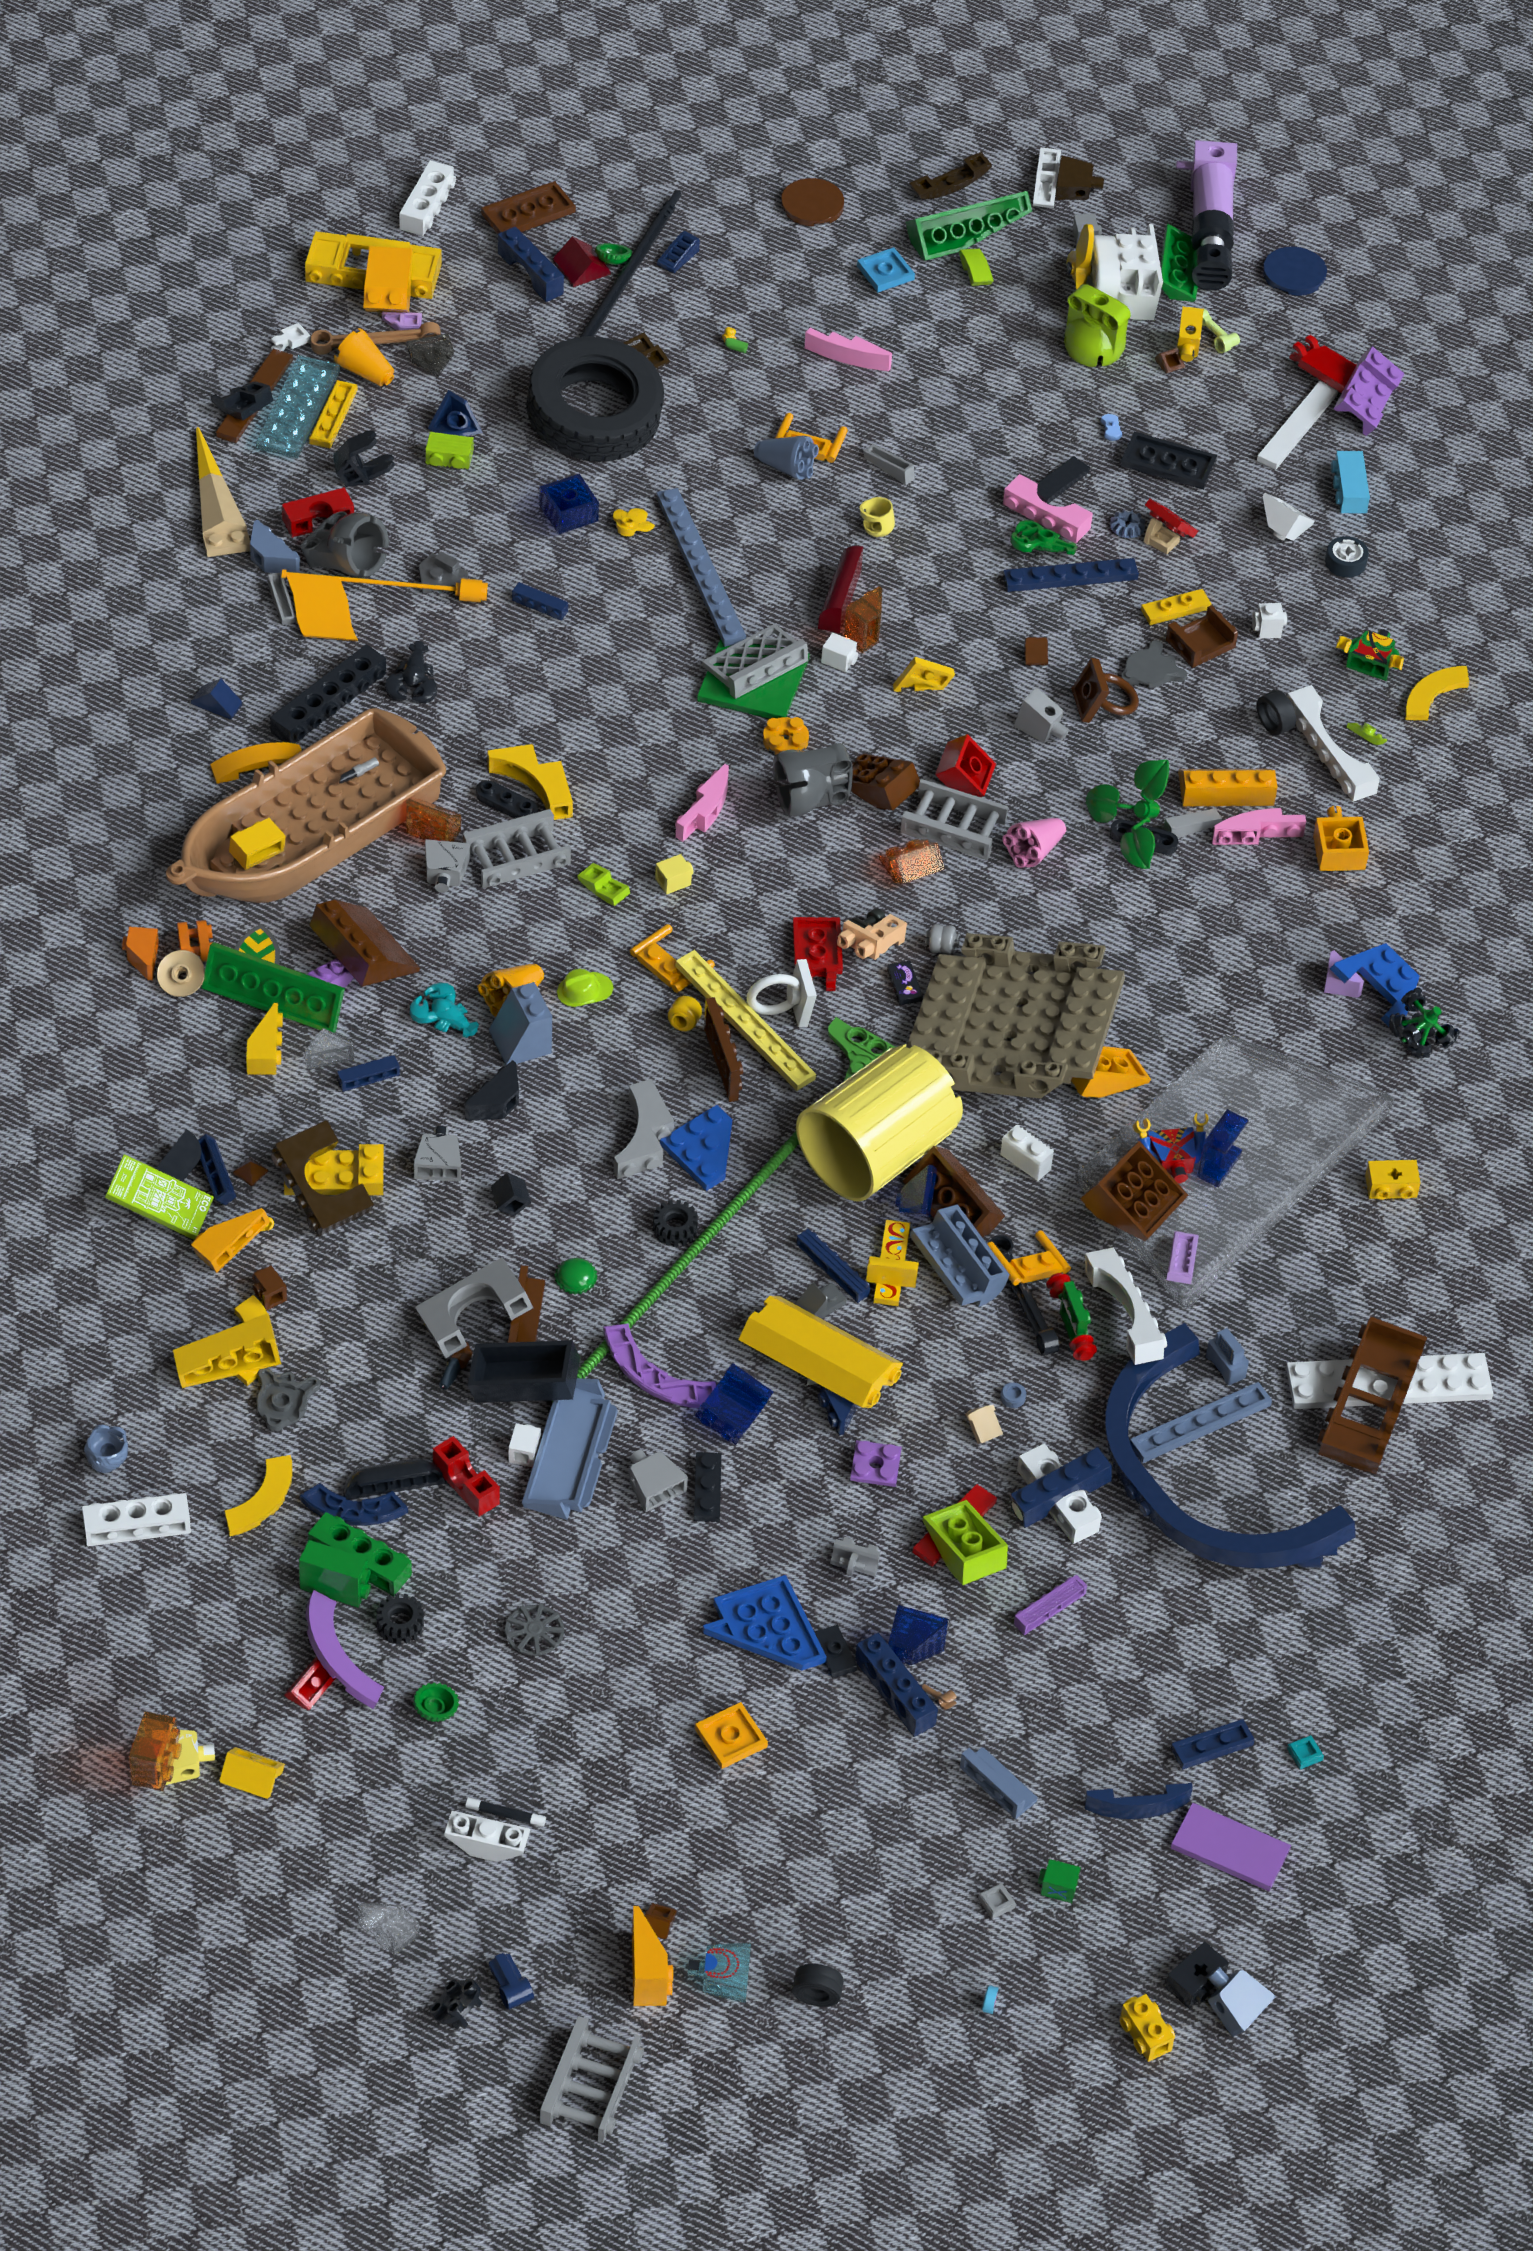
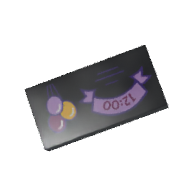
[887,961,923,1005]

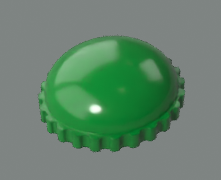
[595,243,632,265]
[555,1258,598,1294]
[413,1683,459,1722]

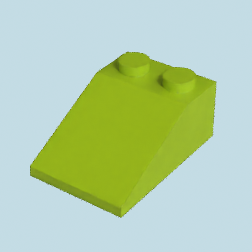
[923,1500,1008,1585]

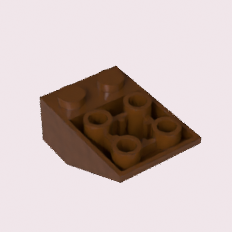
[851,754,920,811]

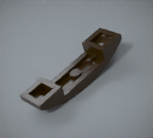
[909,152,992,199]

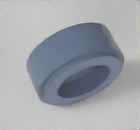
[1000,1383,1026,1408]

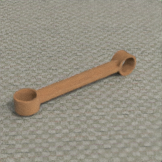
[311,322,441,355]

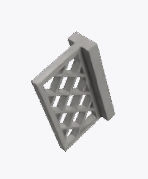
[702,624,808,699]

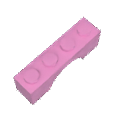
[1003,474,1093,543]

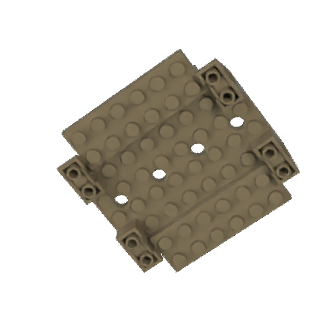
[906,933,1125,1099]

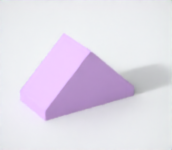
[1324,950,1364,998]

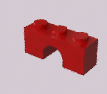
[282,487,354,538]
[433,1436,500,1517]

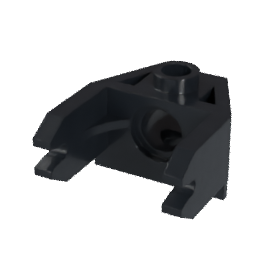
[333,431,395,487]

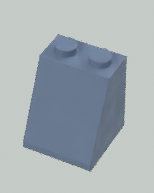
[489,982,552,1065]

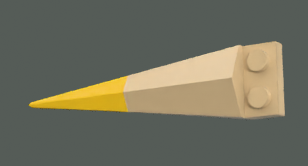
[196,427,250,557]

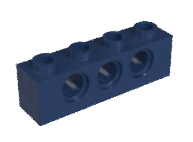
[855,1632,938,1737]

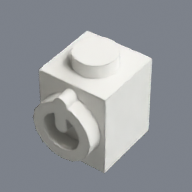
[1252,603,1287,639]

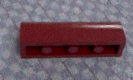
[818,546,863,634]

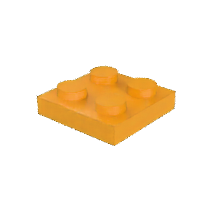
[695,1702,768,1769]

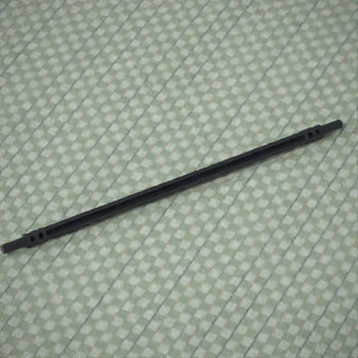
[579,190,682,338]

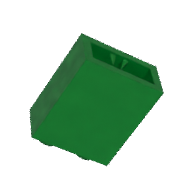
[299,1540,371,1608]

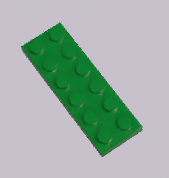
[202,942,345,1034]

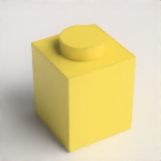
[655,854,693,895]

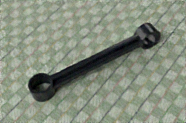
[989,1235,1059,1356]

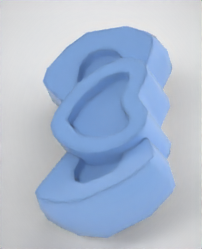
[1100,414,1122,441]

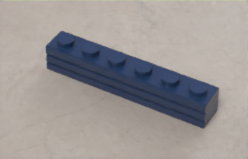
[796,1229,870,1303]

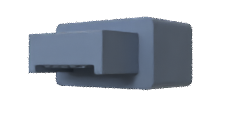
[1206,1328,1249,1385]

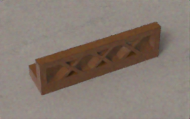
[508,1265,545,1343]

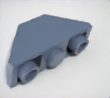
[250,519,300,573]

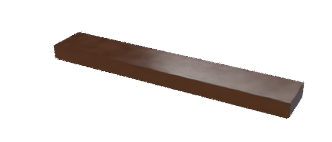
[216,348,293,443]

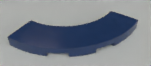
[299,1482,408,1526]

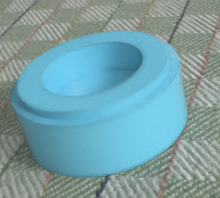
[982,1985,999,2014]

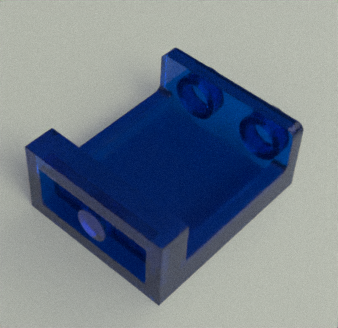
[695,1363,774,1445]

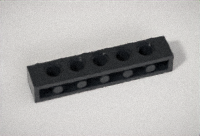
[270,644,386,744]

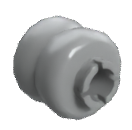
[925,924,960,955]

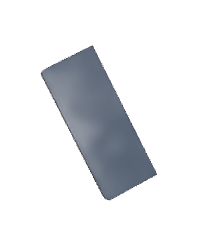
[960,1748,1038,1819]

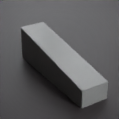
[864,444,915,485]
[268,572,296,625]
[1163,808,1222,838]

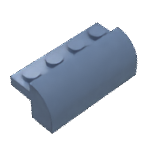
[909,1205,1010,1307]

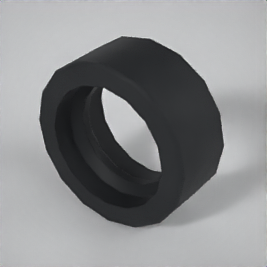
[1256,689,1296,736]

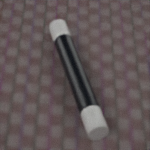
[466,1797,546,1827]

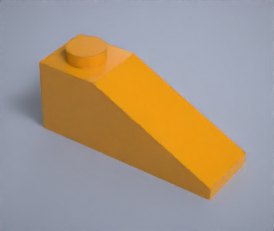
[191,1208,270,1273]

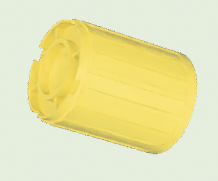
[796,1044,963,1201]

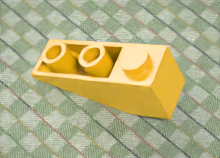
[246,1003,283,1075]

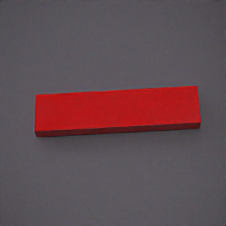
[912,1484,997,1567]

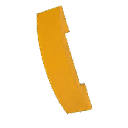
[210,742,302,784]

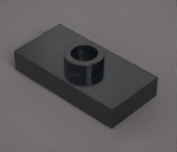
[814,1624,857,1679]

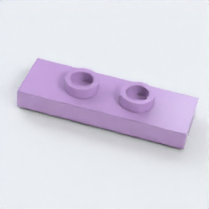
[1166,1231,1199,1284]

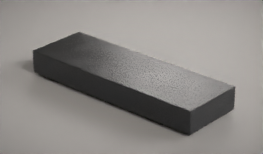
[1037,456,1090,504]

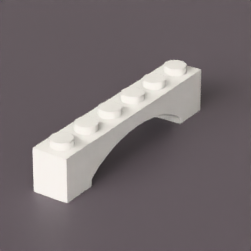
[1287,685,1380,802]
[1085,1247,1167,1365]

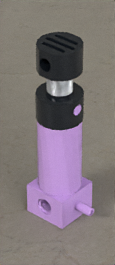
[1176,140,1237,290]

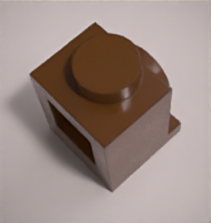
[252,1265,287,1311]

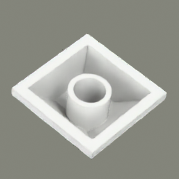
[1263,493,1315,541]

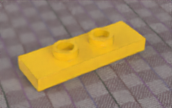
[1141,589,1212,625]

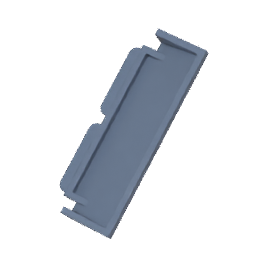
[522,1378,618,1520]

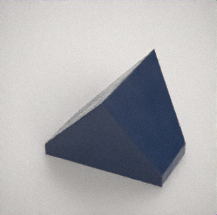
[428,390,483,436]

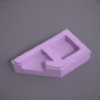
[382,312,422,331]

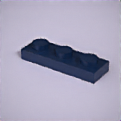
[1171,1719,1255,1770]

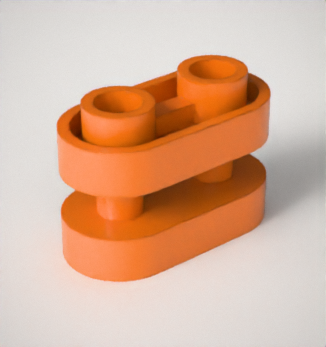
[177,920,213,962]

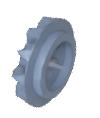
[1110,509,1145,538]

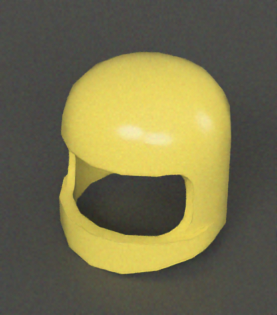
[860,497,895,537]

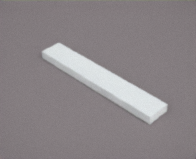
[1257,381,1338,470]

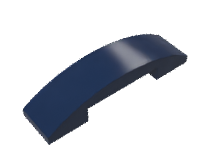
[1084,1783,1193,1819]

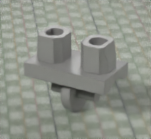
[830,1537,881,1577]

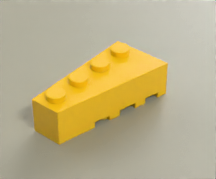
[173,1313,281,1388]

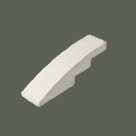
[1033,148,1061,208]

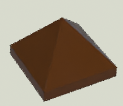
[233,1157,268,1186]

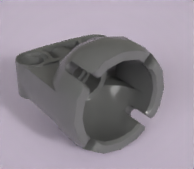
[300,512,389,578]
[773,743,853,817]

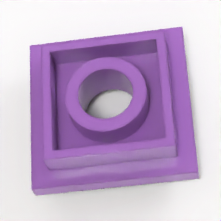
[850,1440,902,1487]

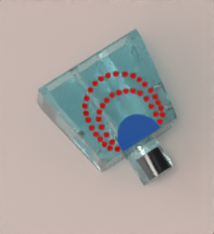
[688,1943,751,2003]

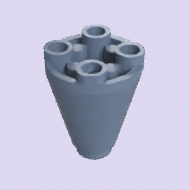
[754,436,819,480]

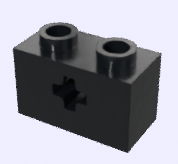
[1165,1941,1229,2009]

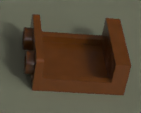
[1166,605,1238,668]

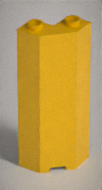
[738,1296,903,1408]

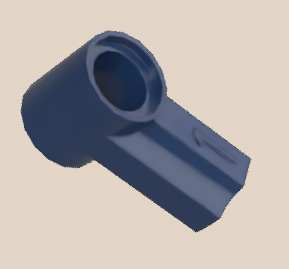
[489,1953,534,2010]

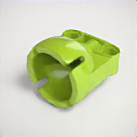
[1064,284,1131,367]

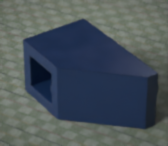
[818,1386,858,1436]

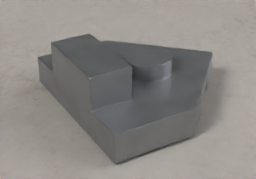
[419,551,468,594]

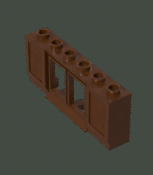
[1317,1316,1427,1474]

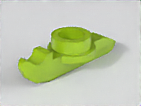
[1347,723,1387,745]

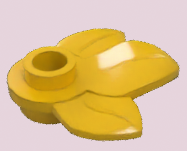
[613,508,655,536]

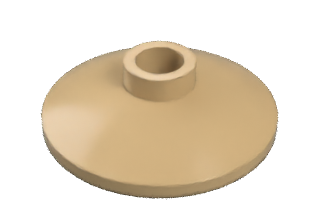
[157,950,205,997]

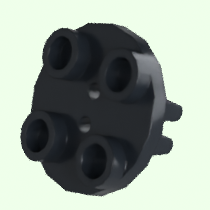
[430,1979,482,2029]

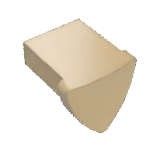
[1144,518,1180,554]
[965,1405,1003,1444]

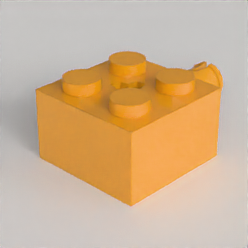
[1313,806,1369,871]

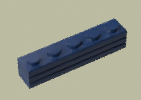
[198,1134,236,1205]

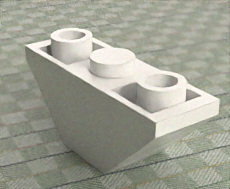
[444,1811,530,1862]

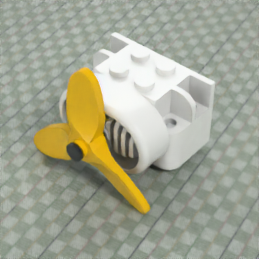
[1066,224,1163,320]

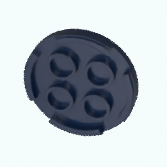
[1263,247,1327,296]

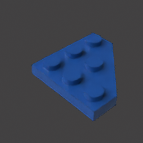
[660,1105,732,1191]

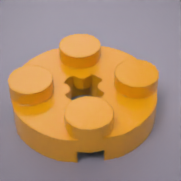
[763,717,809,755]

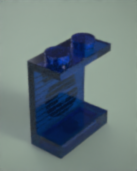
[1197,1109,1249,1188]

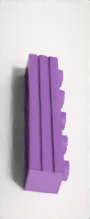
[1014,1574,1087,1635]

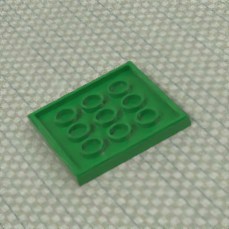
[697,639,810,719]

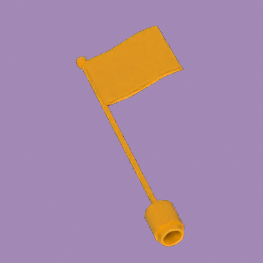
[281,569,488,641]

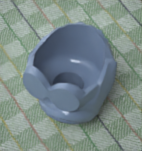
[84,1425,128,1473]

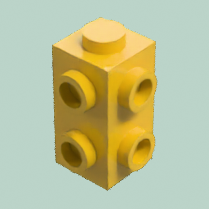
[1119,1994,1175,2062]

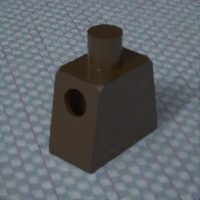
[1055,155,1105,200]

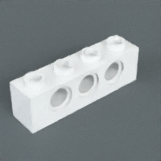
[399,161,456,236]
[1017,1443,1102,1544]
[82,1493,191,1546]

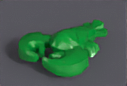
[1010,520,1077,556]

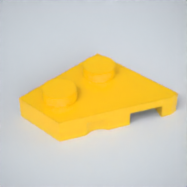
[893,657,955,692]

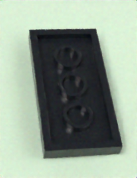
[1120,431,1217,490]

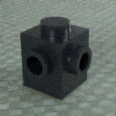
[491,1172,531,1216]

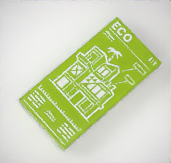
[105,1154,214,1240]

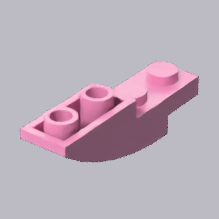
[675,764,729,842]
[1212,808,1306,845]

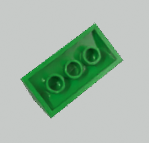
[1160,224,1198,302]

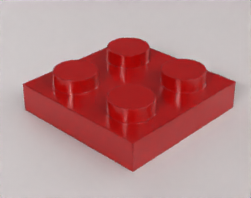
[1145,498,1199,538]

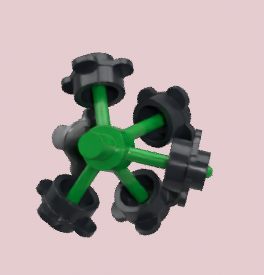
[1389,987,1460,1058]

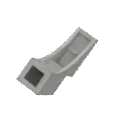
[614,1079,674,1179]

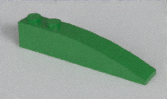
[905,191,1032,261]

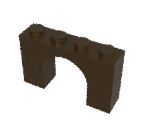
[271,1120,374,1237]

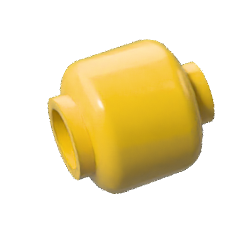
[668,996,702,1031]

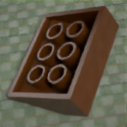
[309,900,420,987]
[1080,1141,1188,1241]

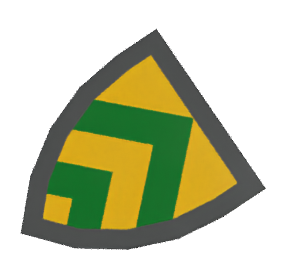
[234,924,280,965]

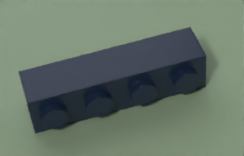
[512,582,568,621]
[337,1055,400,1092]

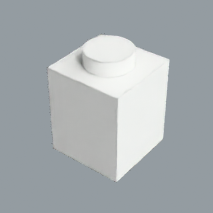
[821,633,858,672]
[509,1423,541,1467]

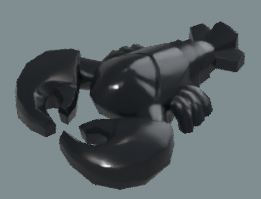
[385,641,438,704]

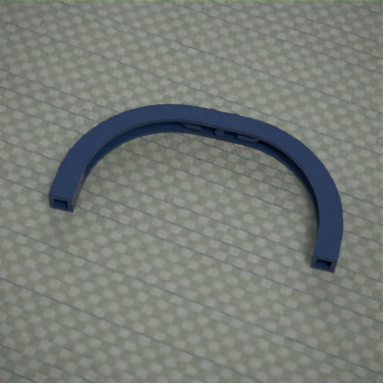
[1105,1323,1356,1568]

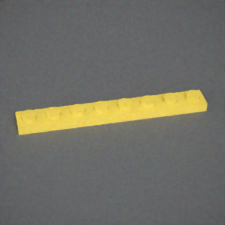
[675,950,816,1091]

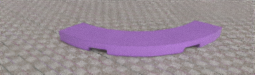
[603,1324,719,1408]
[306,1590,384,1709]

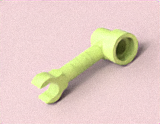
[1202,309,1240,354]

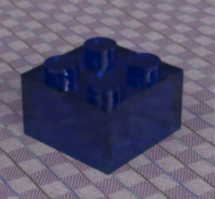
[539,474,599,535]

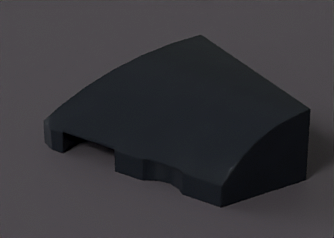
[210,381,273,421]

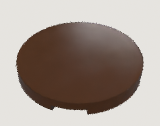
[781,178,844,226]

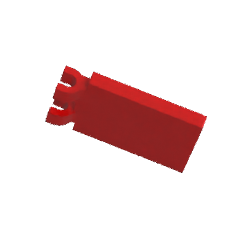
[1289,334,1356,393]
[793,917,843,991]

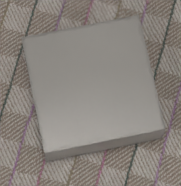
[978,1883,1016,1919]

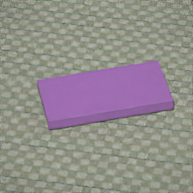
[1171,1803,1291,1892]

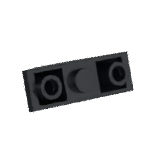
[464,1060,519,1121]

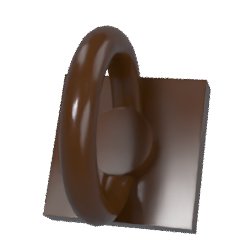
[1071,658,1139,723]

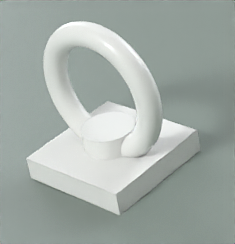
[747,959,817,1027]

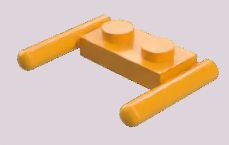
[774,413,848,463]
[630,924,715,993]
[987,1230,1071,1285]

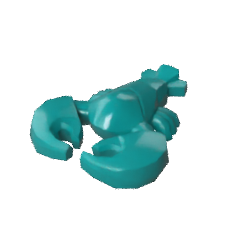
[409,982,479,1038]

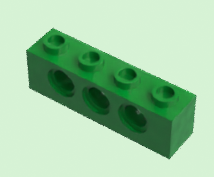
[308,1512,412,1596]

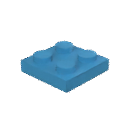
[857,248,915,293]

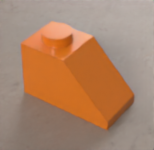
[122,927,159,981]

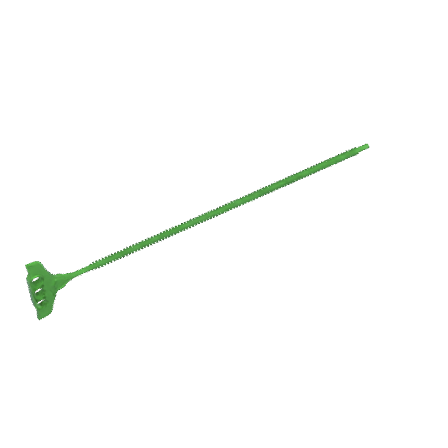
[552,1017,895,1403]

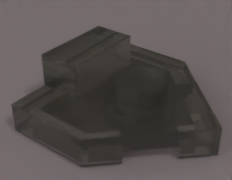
[406,333,454,377]

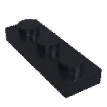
[694,1452,722,1522]

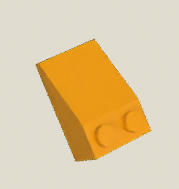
[363,246,413,313]
[1071,1046,1151,1098]
[632,1906,673,2006]

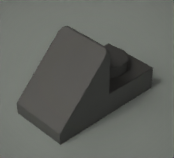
[795,1282,847,1319]

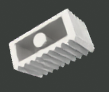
[1000,1125,1054,1181]

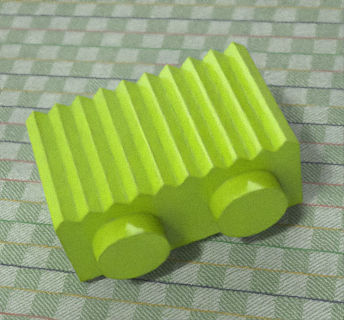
[426,432,474,470]

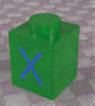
[1038,1859,1081,1903]

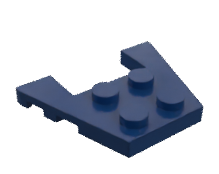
[1330,943,1420,1027]

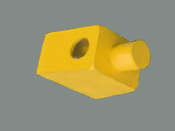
[1177,306,1204,362]

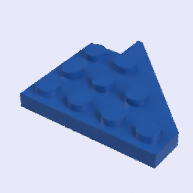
[703,1575,827,1671]

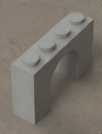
[415,1257,533,1358]

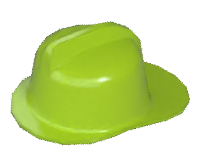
[557,968,614,1007]

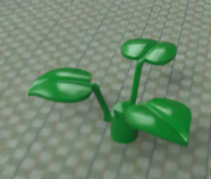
[1086,759,1169,869]

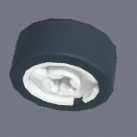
[1325,536,1369,578]

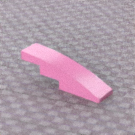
[804,328,892,371]

